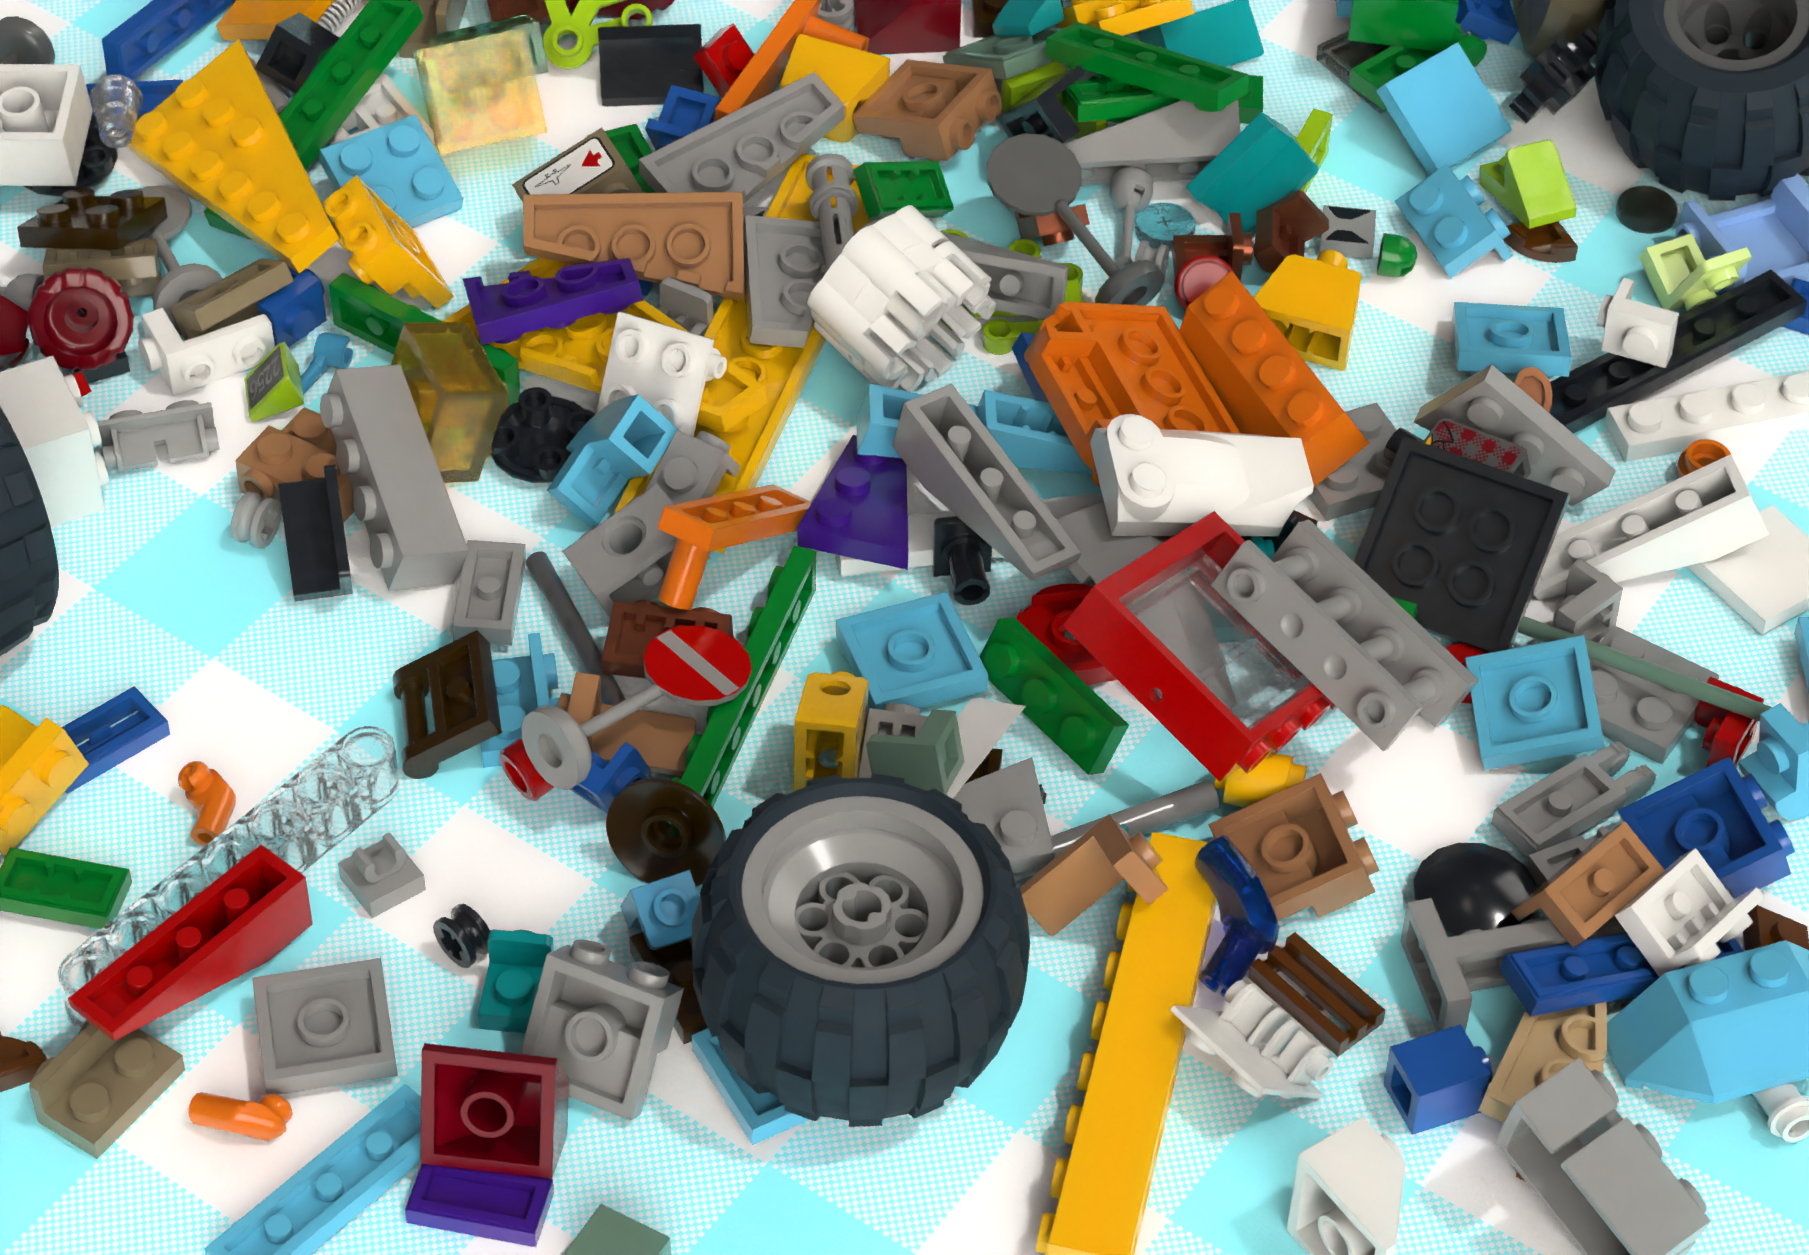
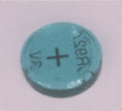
[1134,202,1196,251]

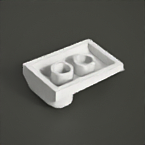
[1090,414,1314,536]

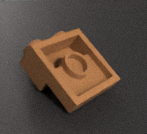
[852,59,1002,161]
[235,407,354,523]
[1208,773,1380,931]

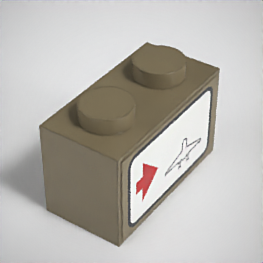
[512,127,644,202]

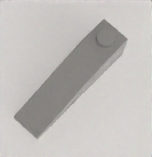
[1064,100,1240,186]
[856,218,1069,319]
[892,383,1082,581]

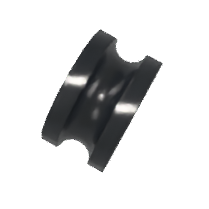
[433,903,491,968]

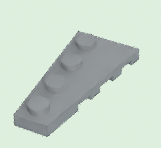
[639,72,845,204]

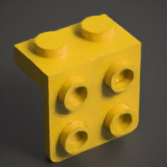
[0,705,89,857]

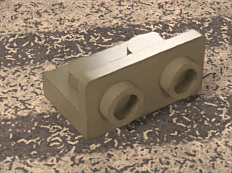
[42,239,162,297]
[29,1020,185,1159]

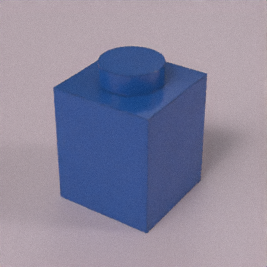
[1383,1024,1492,1135]

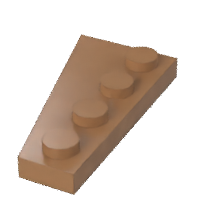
[523,192,745,302]

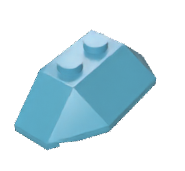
[1607,940,1809,1104]

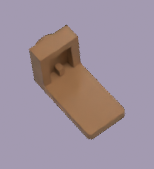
[557,672,697,777]
[1019,813,1168,936]

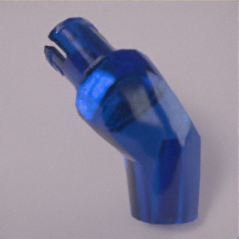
[1194,835,1280,997]

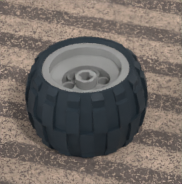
[692,774,1030,1127]

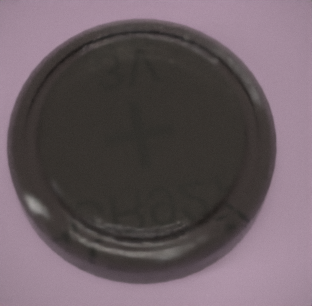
[1615,186,1678,234]

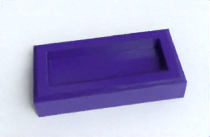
[405,1164,554,1247]

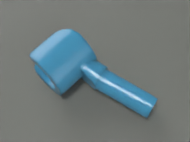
[301,332,353,395]

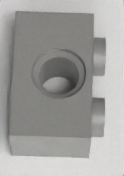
[562,484,711,618]

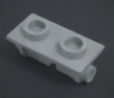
[97,400,220,473]

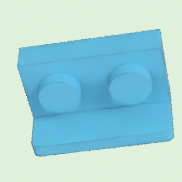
[480,633,559,768]

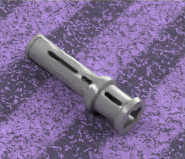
[805,153,858,273]

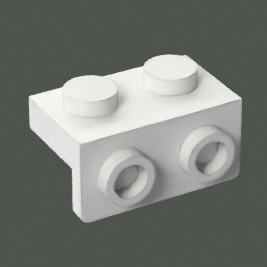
[1614,848,1764,977]

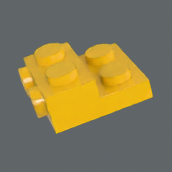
[1057,0,1195,36]
[323,175,454,310]

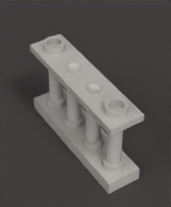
[1211,519,1479,752]

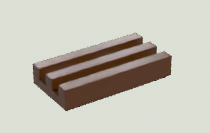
[1248,932,1386,1057]

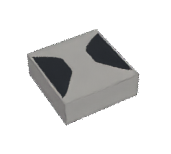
[1319,205,1376,259]

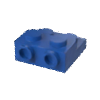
[1617,757,1795,899]

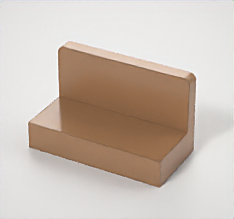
[1511,821,1665,948]

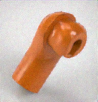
[178,761,236,848]
[188,1092,293,1141]

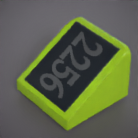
[244,342,305,423]

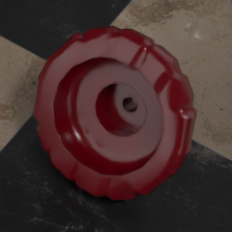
[27,267,134,371]

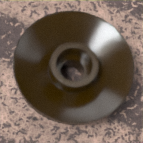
[606,778,726,887]

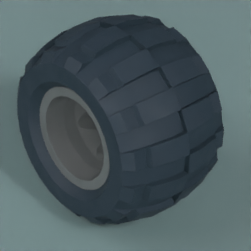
[1595,0,1809,201]

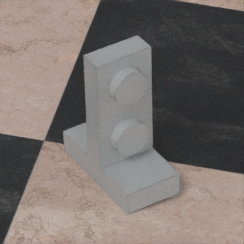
[1400,898,1569,1032]

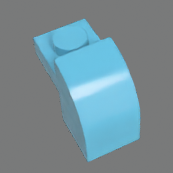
[546,394,680,526]
[1738,703,1809,819]

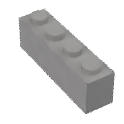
[320,364,469,591]

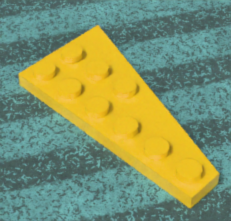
[121,39,340,274]
[443,257,769,432]

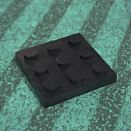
[1354,436,1570,653]

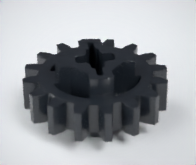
[1509,27,1598,124]

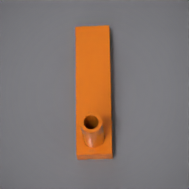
[714,0,869,122]
[657,484,812,610]

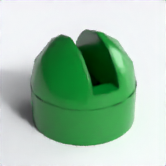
[1377,233,1418,278]

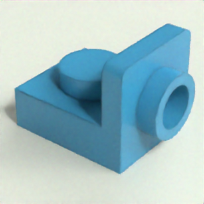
[620,870,700,950]

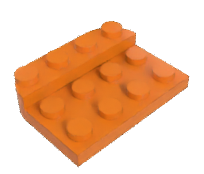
[1024,302,1240,488]

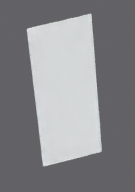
[946,698,1026,798]

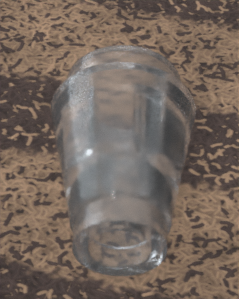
[90,75,143,148]

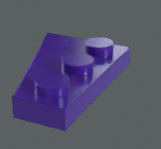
[463,258,644,345]
[797,435,909,570]

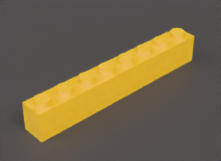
[1036,832,1226,1255]

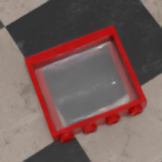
[1063,511,1337,782]

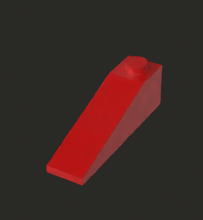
[68,844,313,1041]

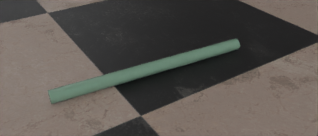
[1518,616,1772,722]

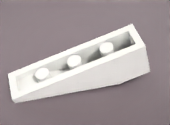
[1534,454,1770,600]

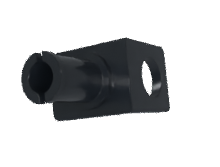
[931,516,992,606]

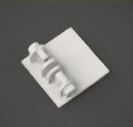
[596,312,727,437]
[1170,980,1334,1100]

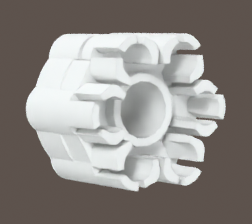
[807,205,996,392]

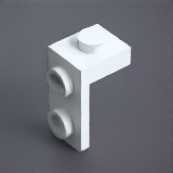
[138,308,275,396]

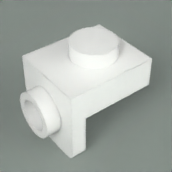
[1597,278,1679,368]

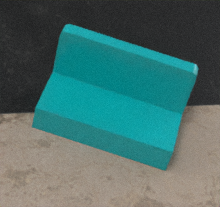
[1139,0,1264,67]
[1186,112,1319,236]

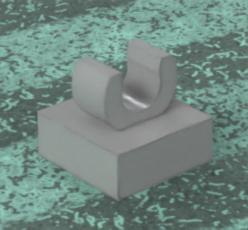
[338,832,426,918]

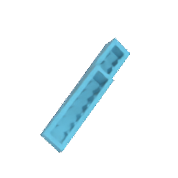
[856,383,1093,474]

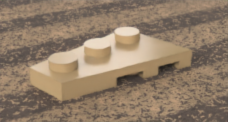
[1478,1002,1607,1123]

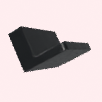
[598,24,704,107]
[995,65,1086,143]
[278,464,353,602]

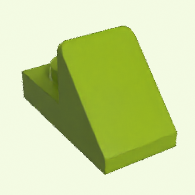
[1479,139,1577,229]

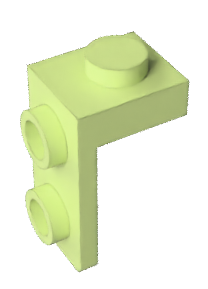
[1638,233,1752,312]

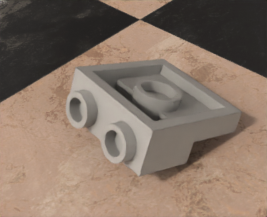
[520,939,684,1121]

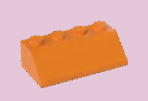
[1179,271,1370,488]

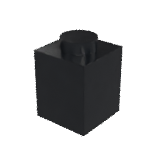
[255,12,340,94]

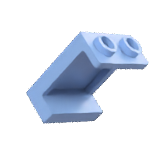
[1675,172,1809,295]

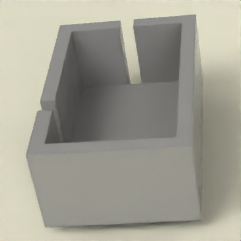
[1495,1057,1711,1255]

